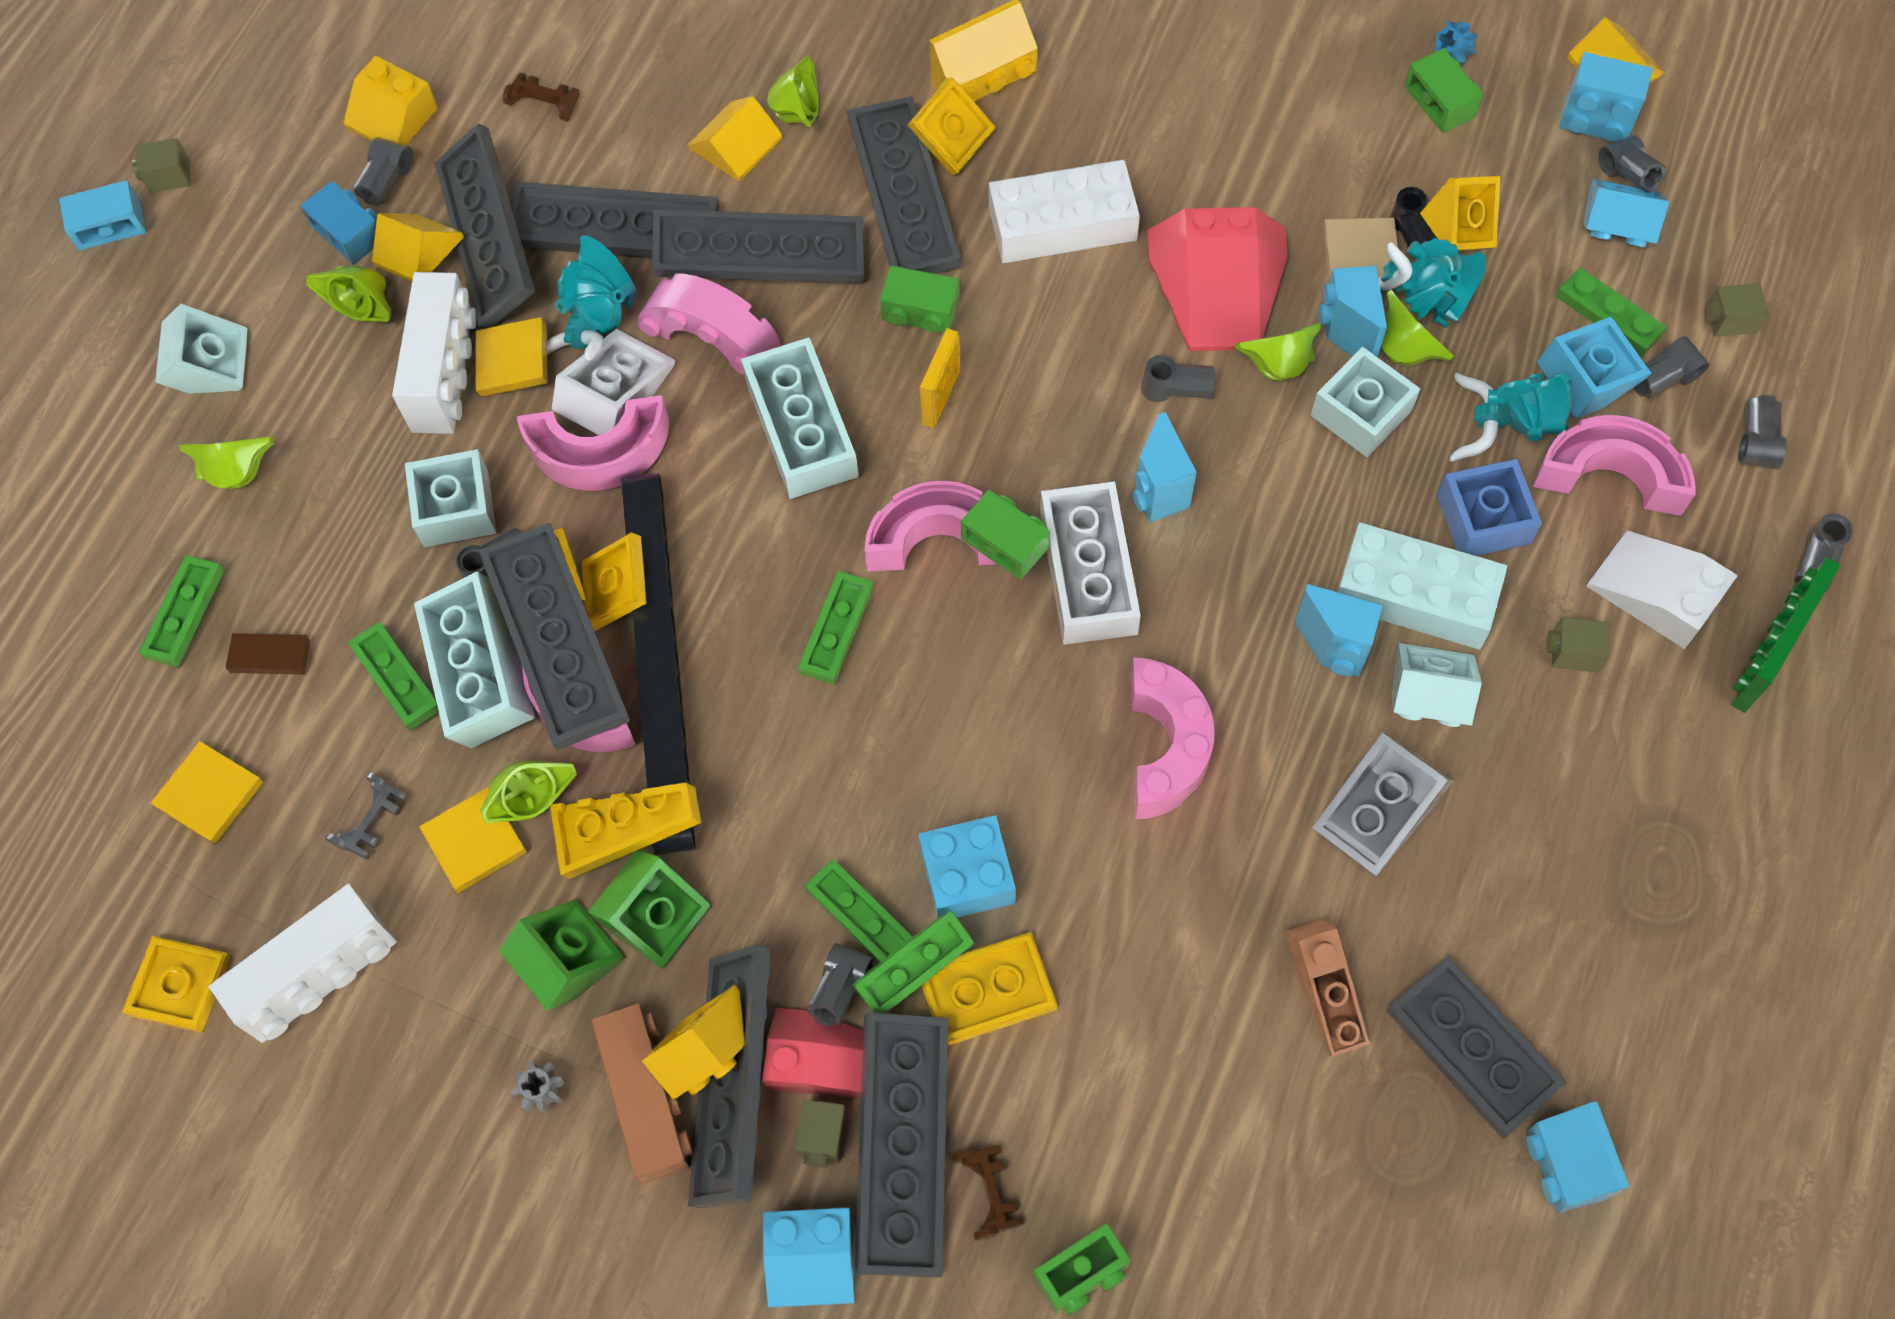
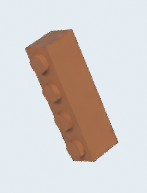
[591,1003,693,1185]

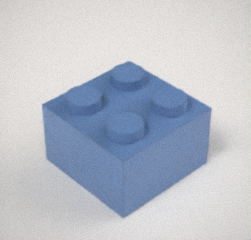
[1437,459,1542,556]

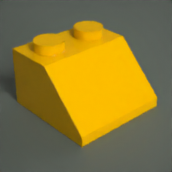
[344,55,438,145]
[642,984,745,1100]

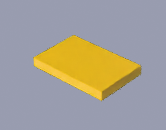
[921,932,1058,1046]

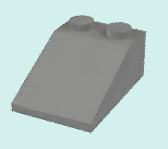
[1312,732,1454,876]

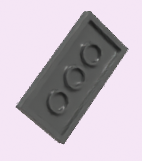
[1386,956,1566,1139]

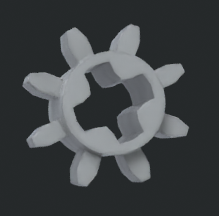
[510,1061,565,1115]

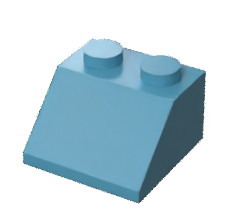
[1583,178,1670,247]
[1318,266,1387,357]
[1537,317,1651,419]
[1132,412,1197,523]
[1295,584,1383,677]
[1526,1101,1630,1213]
[763,1208,855,1308]

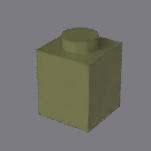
[133,138,191,193]
[1705,283,1769,337]
[1546,617,1609,673]
[794,1099,847,1168]

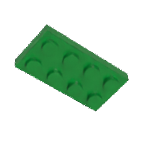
[1731,557,1841,713]

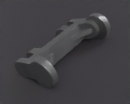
[325,772,408,860]

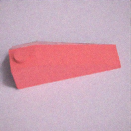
[762,1008,863,1098]

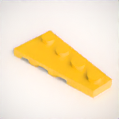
[550,782,702,879]

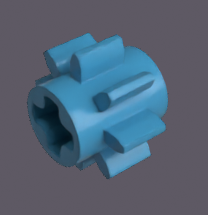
[1434,21,1478,64]

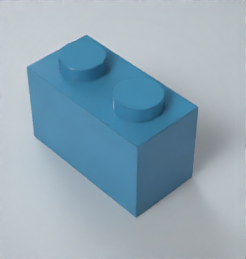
[300,181,377,265]

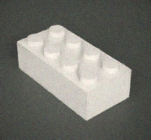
[989,160,1140,263]
[392,272,477,434]
[1040,482,1141,645]
[208,883,397,1043]

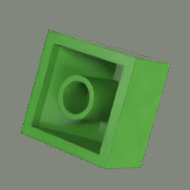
[588,850,711,968]
[499,899,624,1011]

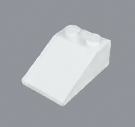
[551,329,676,435]
[1586,530,1738,649]

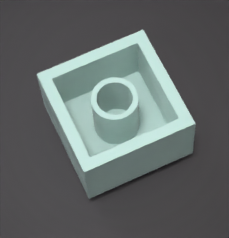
[1310,346,1420,458]
[405,449,497,548]

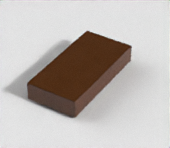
[225,633,310,675]

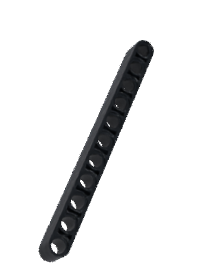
[622,473,696,855]

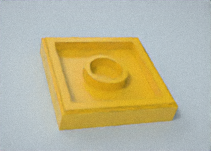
[908,77,996,176]
[476,317,548,397]
[920,328,961,428]
[582,533,646,631]
[150,741,264,845]
[419,786,527,893]
[122,936,232,1033]

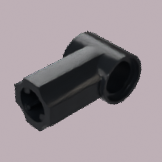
[1391,187,1438,259]

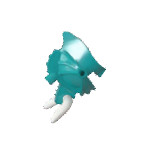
[547,236,637,362]
[1378,237,1486,327]
[1450,372,1572,462]

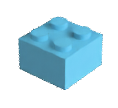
[1558,52,1653,142]
[918,815,1016,918]

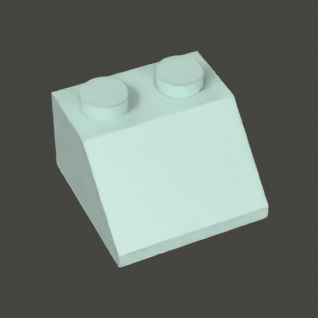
[155,303,248,394]
[1391,643,1482,727]

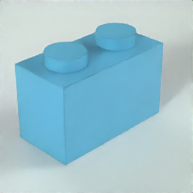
[59,180,146,251]

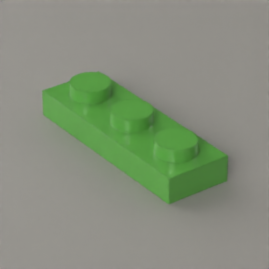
[1555,267,1667,357]
[139,555,224,668]
[798,570,874,685]
[347,621,439,731]
[804,859,913,963]
[852,910,975,1014]

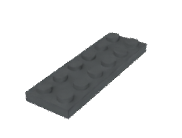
[847,96,961,273]
[435,123,535,329]
[511,181,719,258]
[652,209,864,283]
[478,523,630,751]
[688,945,770,1209]
[854,1012,948,1278]

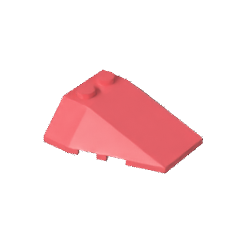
[1147,207,1288,351]

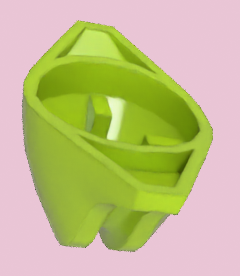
[767,55,819,127]
[306,266,391,322]
[1381,290,1455,366]
[1234,323,1321,381]
[179,437,274,489]
[480,760,577,823]

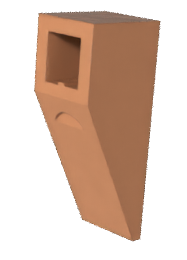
[1284,919,1370,1057]

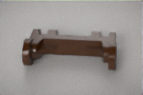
[503,73,579,121]
[952,1146,1023,1241]

